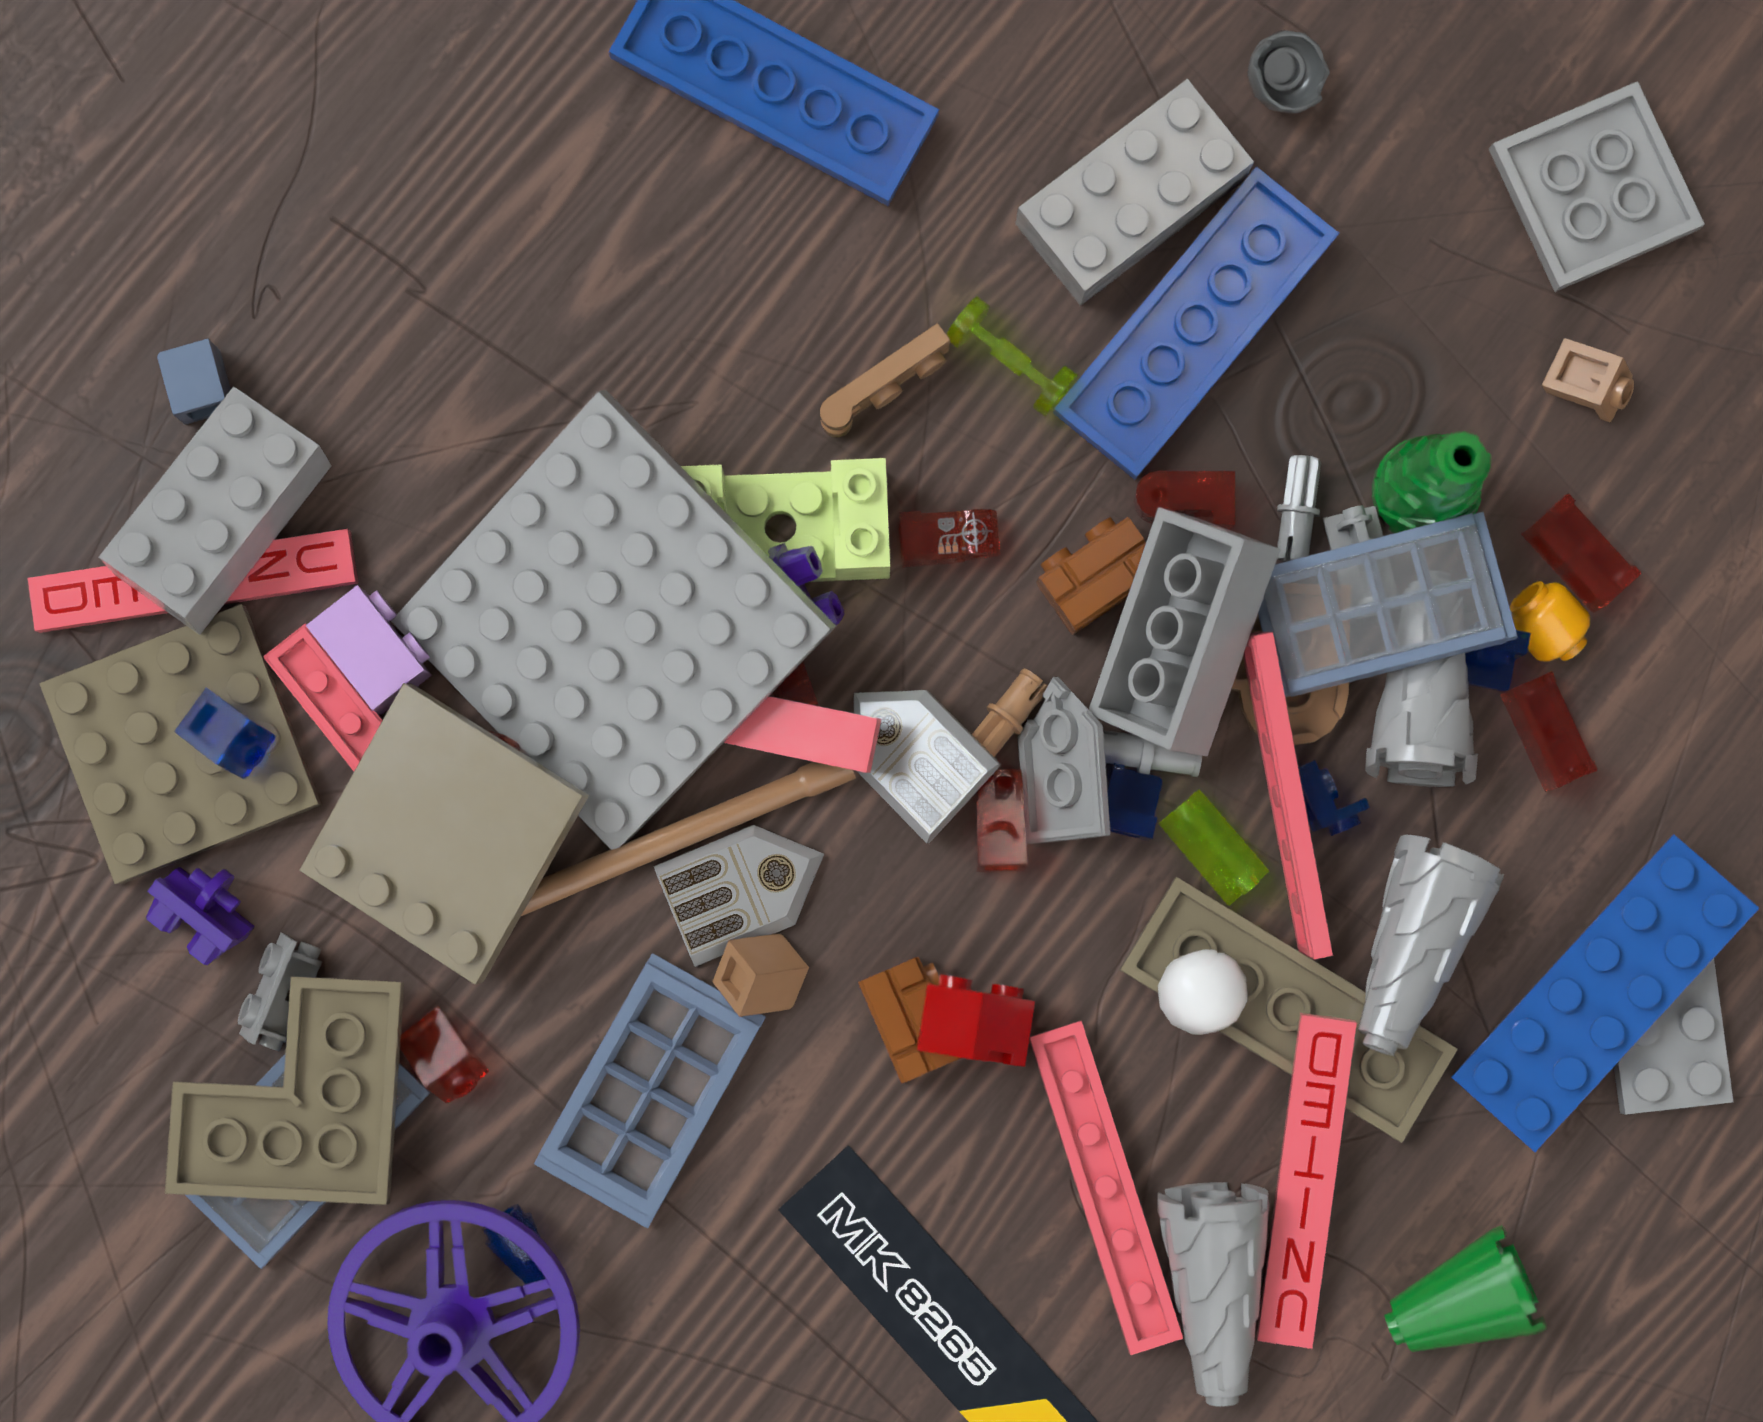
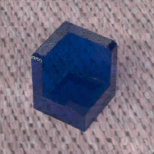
[1107,762,1162,841]

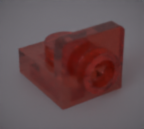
[400,1006,489,1103]

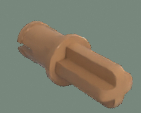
[972,668,1047,757]

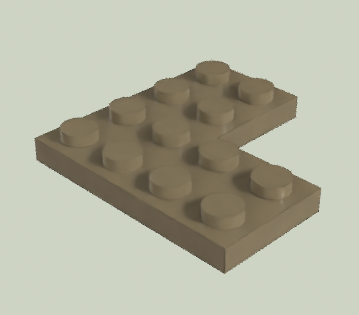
[165,977,404,1205]

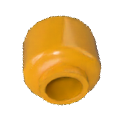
[1509,581,1590,662]

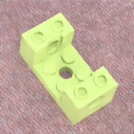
[681,458,890,582]

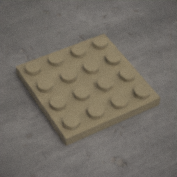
[39,604,322,885]

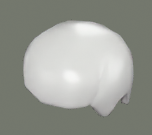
[1158,950,1248,1035]

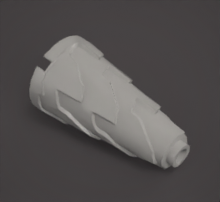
[1365,571,1478,787]
[1358,835,1504,1056]
[1158,1182,1269,1406]

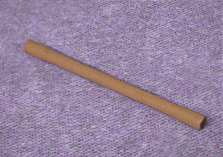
[521,762,856,916]

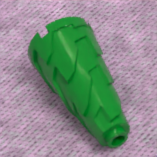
[1372,432,1491,534]

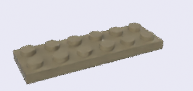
[1119,877,1458,1143]

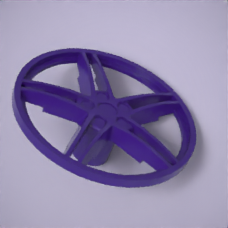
[328,1200,580,1422]

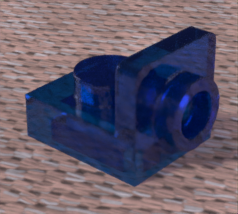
[1464,622,1531,692]
[174,687,275,779]
[1298,760,1371,836]

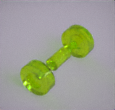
[946,296,1078,417]

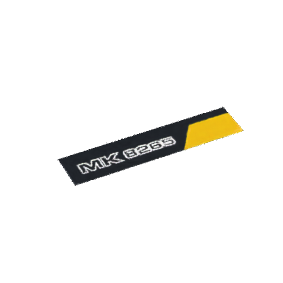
[778,1145,1098,1422]

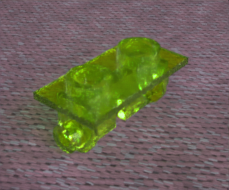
[1158,789,1270,906]

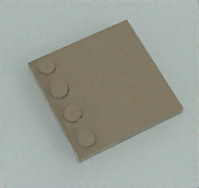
[300,683,589,985]

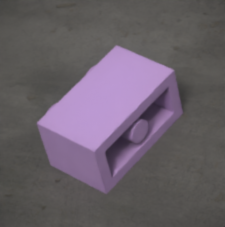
[306,585,432,715]

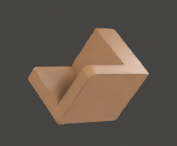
[712,934,809,1017]

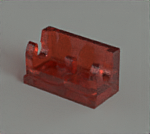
[1521,493,1642,613]
[1500,671,1598,792]

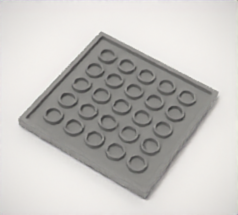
[391,390,836,850]

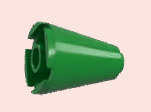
[1384,1225,1548,1352]

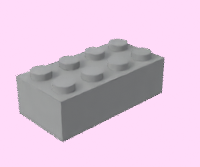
[1015,79,1254,306]
[99,386,332,635]
[1089,507,1280,756]

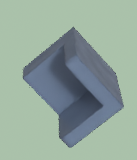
[157,339,231,425]

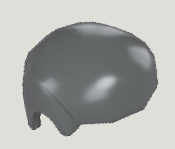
[1247,30,1330,114]

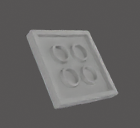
[1489,81,1705,292]

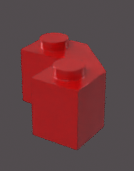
[916,975,1035,1067]

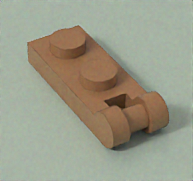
[820,323,950,437]

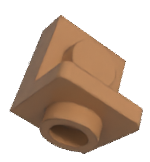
[1542,338,1634,422]

